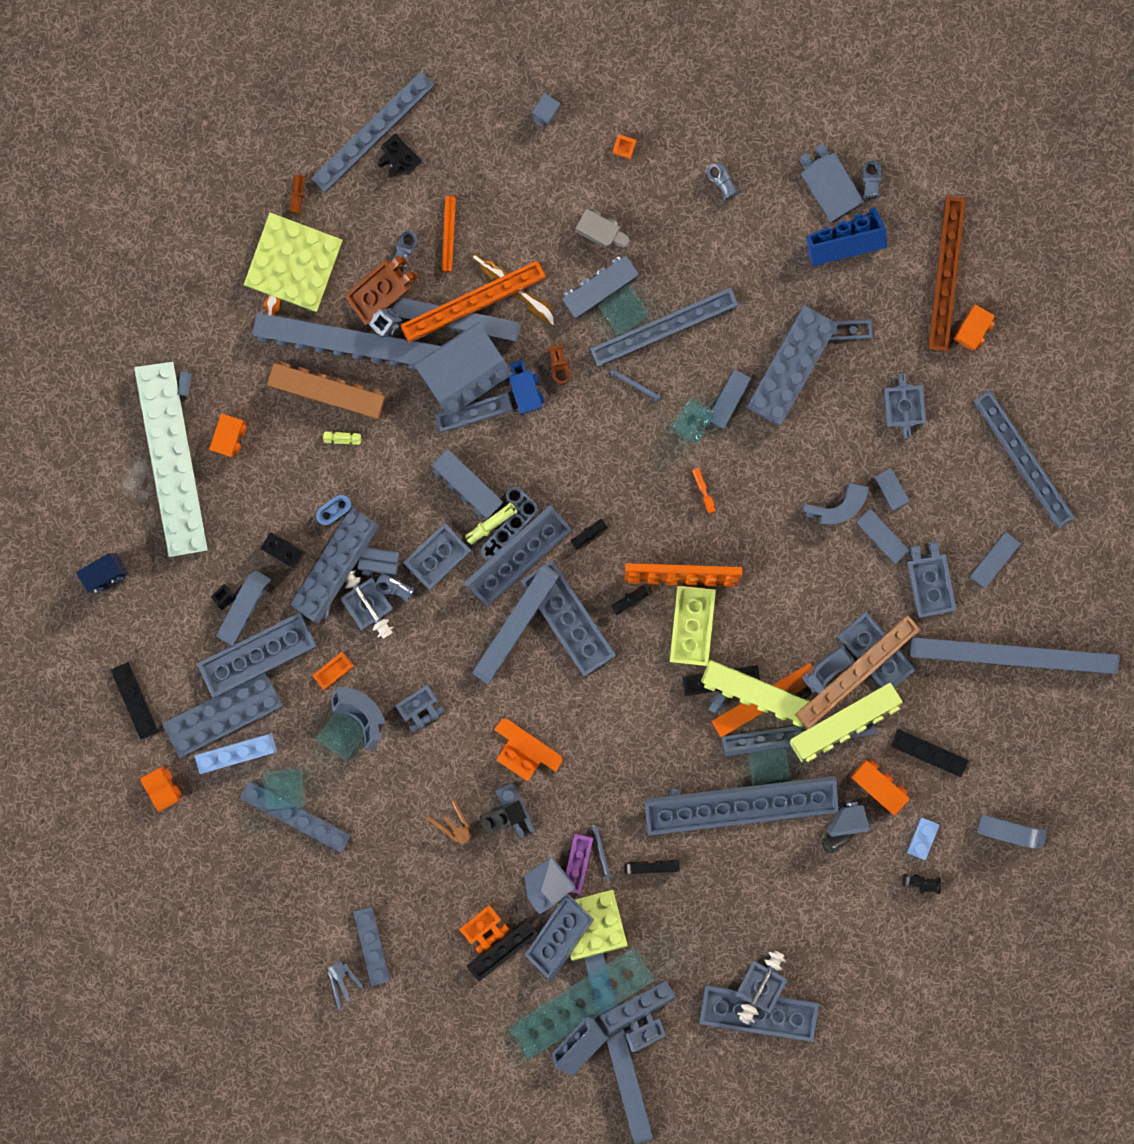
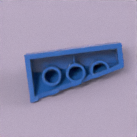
[806,208,887,266]

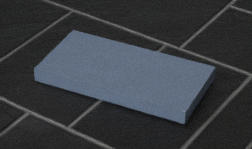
[837,612,916,688]
[525,895,594,980]

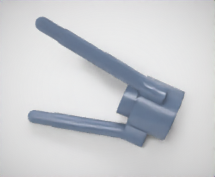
[328,961,363,1009]

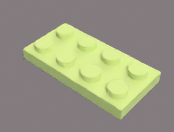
[669,586,716,666]

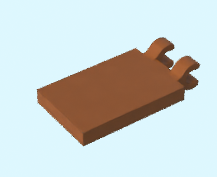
[344,256,418,326]

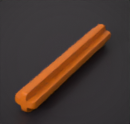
[442,196,456,272]

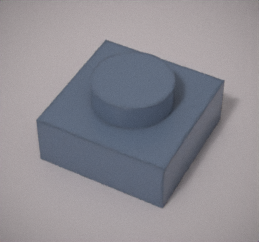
[707,692,726,713]

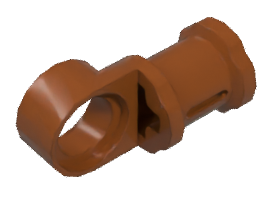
[547,345,570,385]

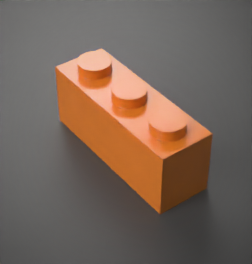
[849,759,910,816]

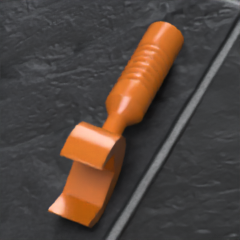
[692,468,716,513]

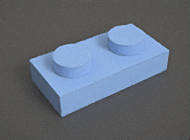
[907,817,939,860]

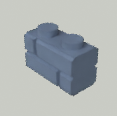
[358,547,400,577]

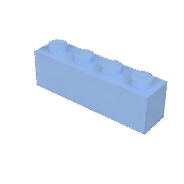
[195,733,277,774]

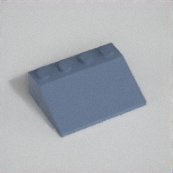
[414,322,513,416]

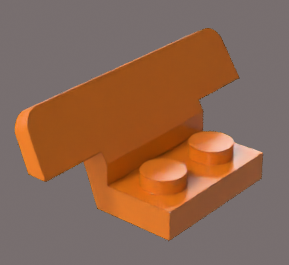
[494,719,562,782]

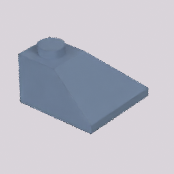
[826,801,870,837]
[524,857,575,914]

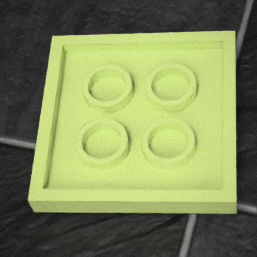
[558,890,628,961]

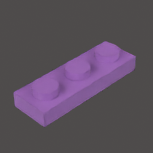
[565,833,593,894]

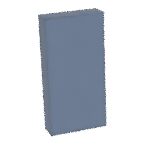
[874,468,909,511]

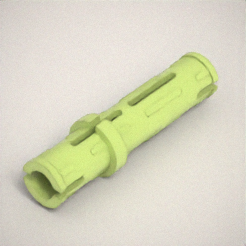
[465,503,517,545]

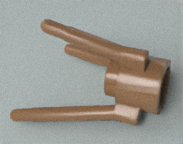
[426,800,472,845]

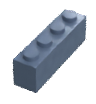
[562,256,639,320]
[432,449,504,519]

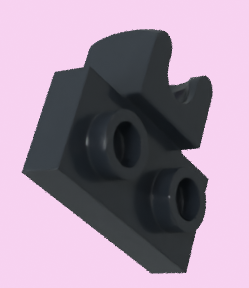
[377,133,422,178]

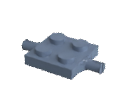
[883,373,926,439]

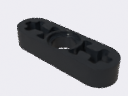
[624,860,680,874]

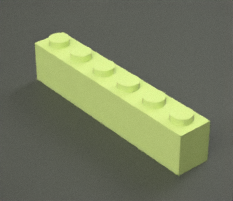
[701,660,809,728]
[790,682,903,763]

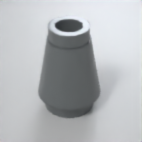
[821,834,851,854]

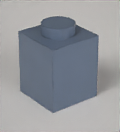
[532,93,561,126]

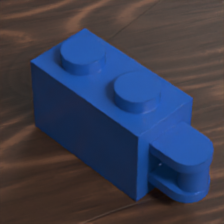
[509,359,545,415]

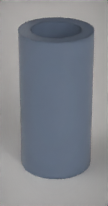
[177,372,192,397]

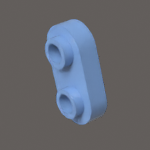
[316,495,352,525]

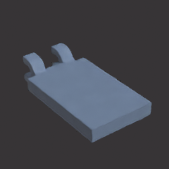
[799,143,864,222]
[907,541,956,618]

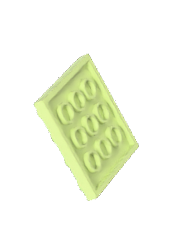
[244,213,343,312]

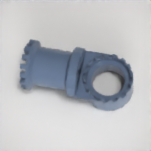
[862,160,881,199]
[707,163,740,201]
[395,231,418,270]
[375,575,415,602]

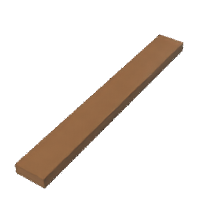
[794,615,920,729]

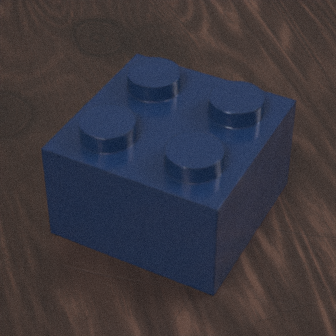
[75,553,128,594]

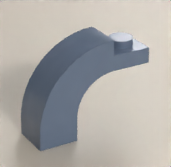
[801,483,869,525]
[802,644,854,694]
[331,687,385,750]
[977,814,1047,849]

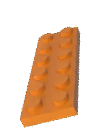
[624,563,742,587]

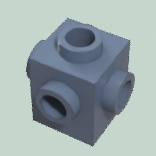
[369,308,403,337]

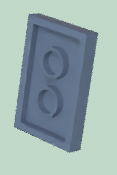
[403,523,471,590]

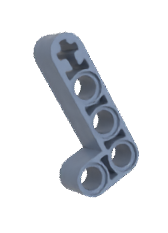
[481,487,538,560]
[216,570,272,646]

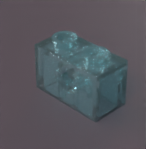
[671,397,714,445]

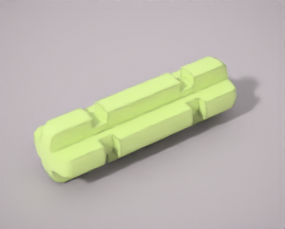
[323,432,361,445]

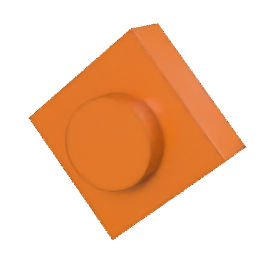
[612,134,637,159]

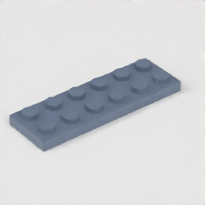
[464,505,572,607]
[290,507,379,624]
[521,560,616,676]
[197,613,317,699]
[163,673,283,758]
[699,985,819,1042]

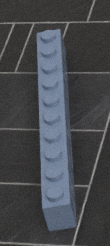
[253,313,441,370]

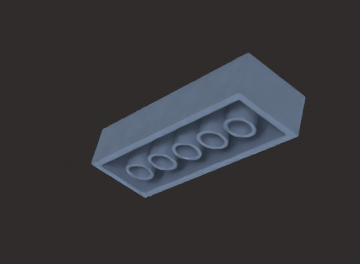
[746,305,838,426]

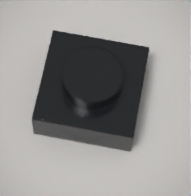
[211,584,236,610]

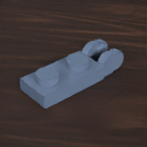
[495,782,535,838]

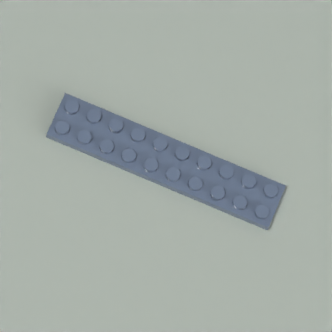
[644,776,838,836]

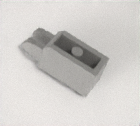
[575,208,630,248]

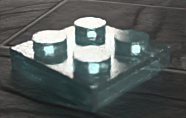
[597,283,650,336]
[315,713,364,761]
[748,748,790,786]
[263,769,305,811]

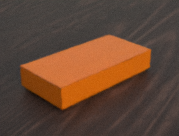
[312,652,354,690]

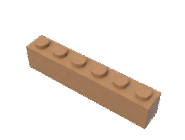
[267,361,386,420]

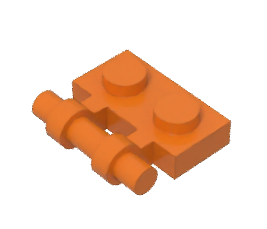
[459,905,510,954]

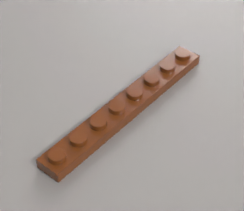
[928,196,966,352]

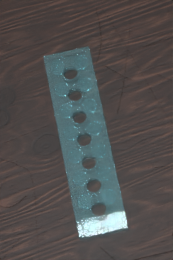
[507,947,655,1060]

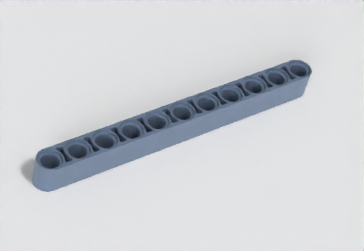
[910,637,1120,674]
[584,953,654,1144]

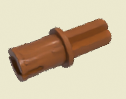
[289,175,305,214]

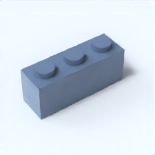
[552,1016,609,1075]

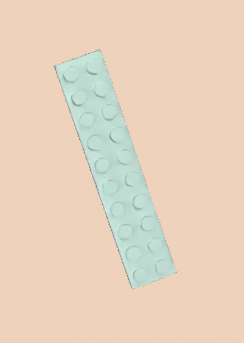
[134,362,208,557]

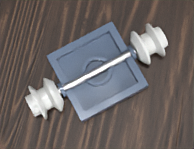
[340,570,394,639]
[735,950,787,1025]

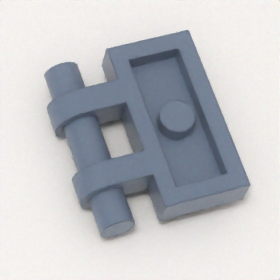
[395,684,445,732]
[624,1010,666,1052]

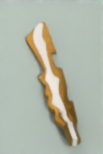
[472,254,554,326]

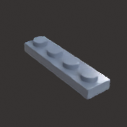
[353,906,390,986]
[600,981,676,1035]

